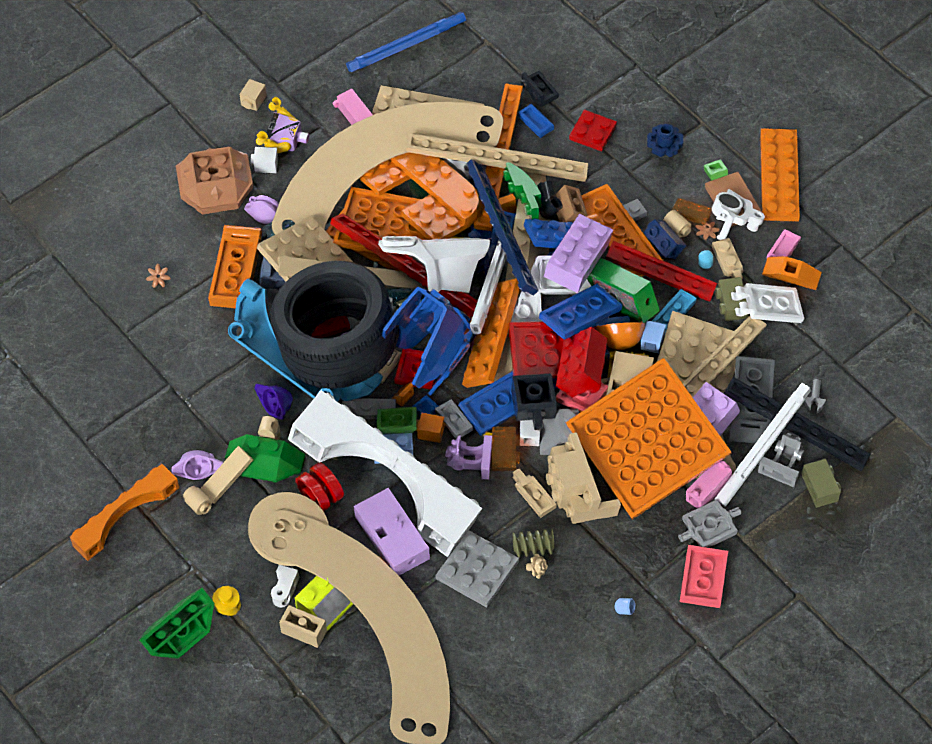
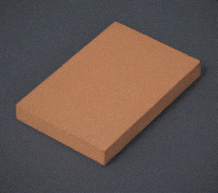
[705,172,762,227]

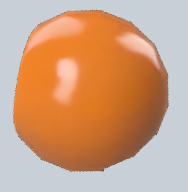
[596,321,645,350]

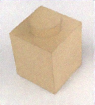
[240,79,267,111]

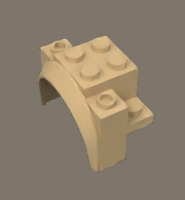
[546,432,621,524]

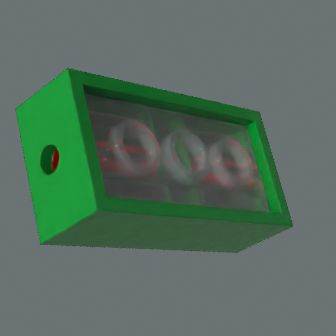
[587,258,660,323]

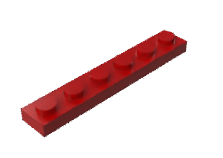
[605,241,717,302]

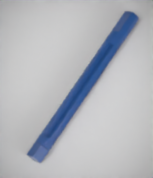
[346,12,466,72]

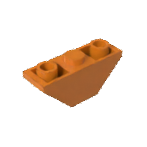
[762,256,822,290]

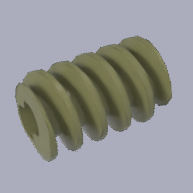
[512,529,554,558]

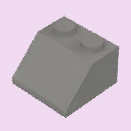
[539,409,579,455]

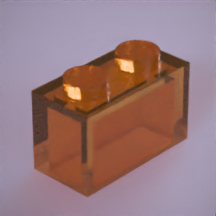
[492,427,520,471]

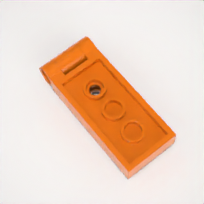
[208,225,262,308]

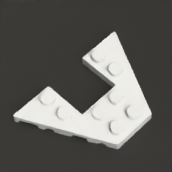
[508,256,609,331]

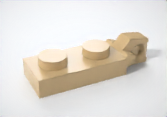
[712,238,743,279]
[513,468,557,518]

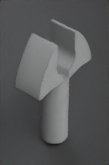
[804,379,826,413]

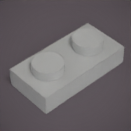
[435,399,473,438]

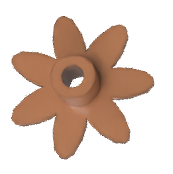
[696,220,719,240]
[146,264,171,288]

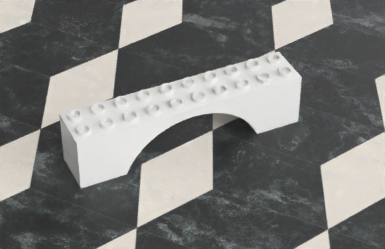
[288,390,482,557]

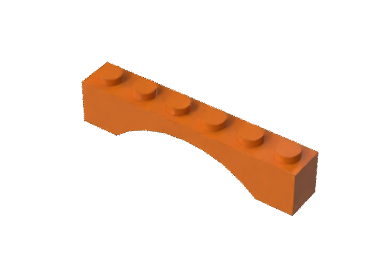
[70,464,179,561]

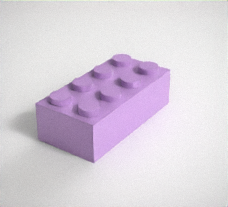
[544,214,613,293]
[693,382,740,436]

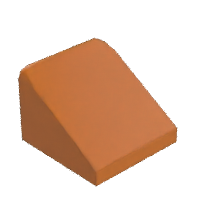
[392,382,414,407]

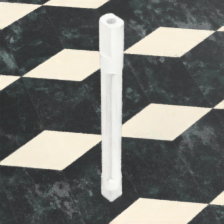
[470,240,507,334]
[714,383,811,507]

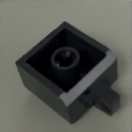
[511,373,556,429]

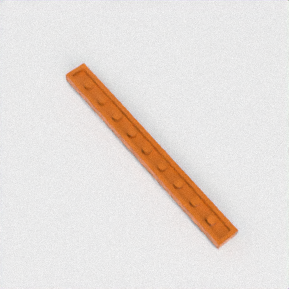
[474,84,523,231]

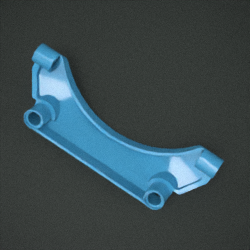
[228,278,383,402]

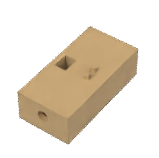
[606,351,654,395]

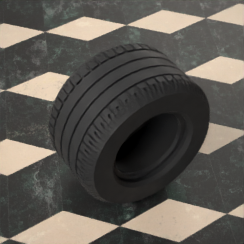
[271,261,398,389]

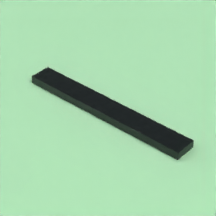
[724,377,871,471]

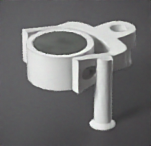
[712,189,765,240]

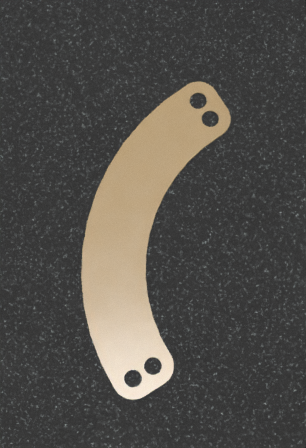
[272,101,503,235]
[261,510,450,744]

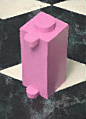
[333,89,373,125]
[686,461,732,509]

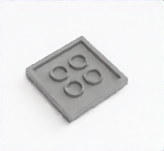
[436,530,519,608]

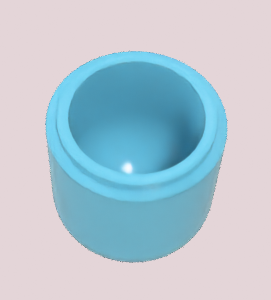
[698,250,713,269]

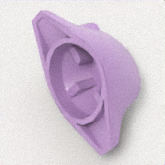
[244,195,289,224]
[172,450,223,480]

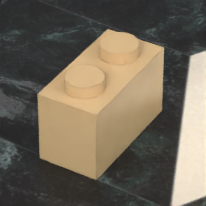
[279,605,327,648]

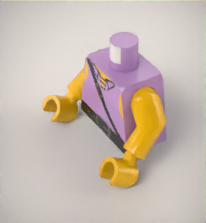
[256,97,309,153]

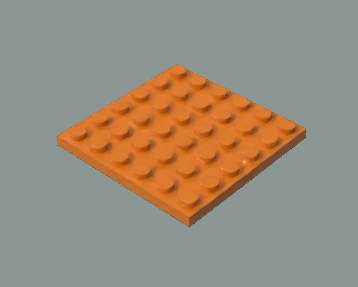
[565,358,731,520]

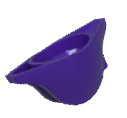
[254,384,293,420]

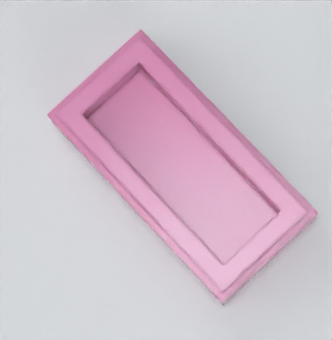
[767,229,801,258]

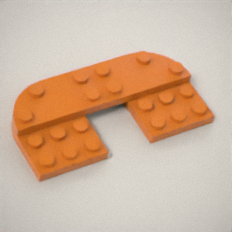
[359,152,479,240]

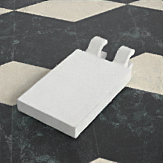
[731,283,804,323]

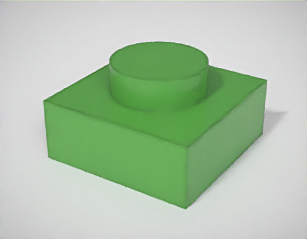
[704,159,728,181]

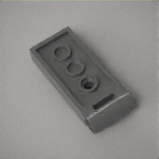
[729,356,775,443]

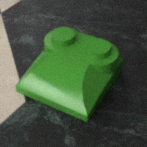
[377,407,417,434]

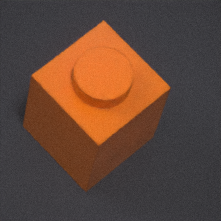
[415,413,445,443]

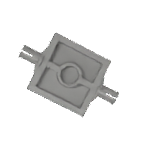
[678,500,741,548]

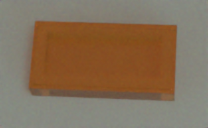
[671,198,712,225]

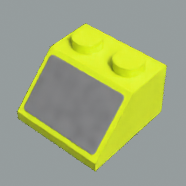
[295,576,353,631]

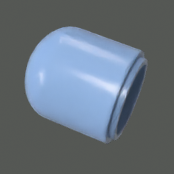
[615,598,635,615]

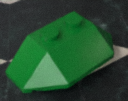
[225,434,305,482]
[139,587,215,658]

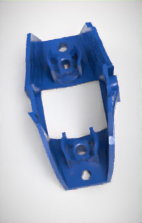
[382,287,476,396]

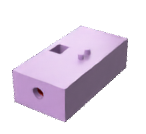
[354,488,430,576]

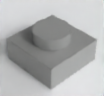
[623,199,647,221]

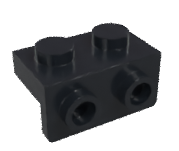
[521,70,559,107]

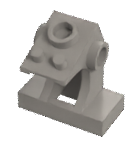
[758,433,804,487]

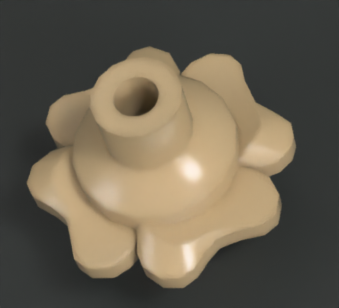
[526,554,548,579]

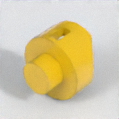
[212,586,241,616]

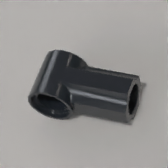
[537,181,563,220]

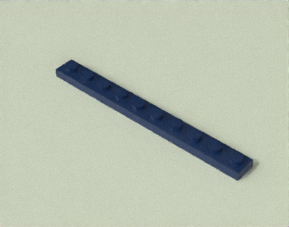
[466,159,539,296]

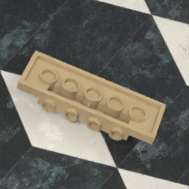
[372,85,484,121]

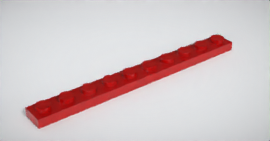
[330,214,478,317]

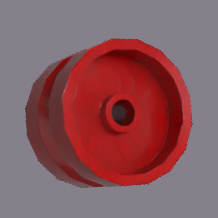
[295,462,344,512]

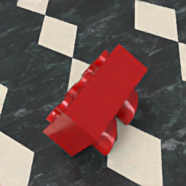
[556,327,607,398]

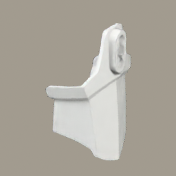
[378,236,490,293]

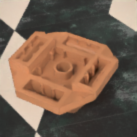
[176,147,253,215]

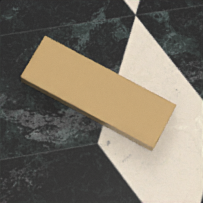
[201,446,253,504]

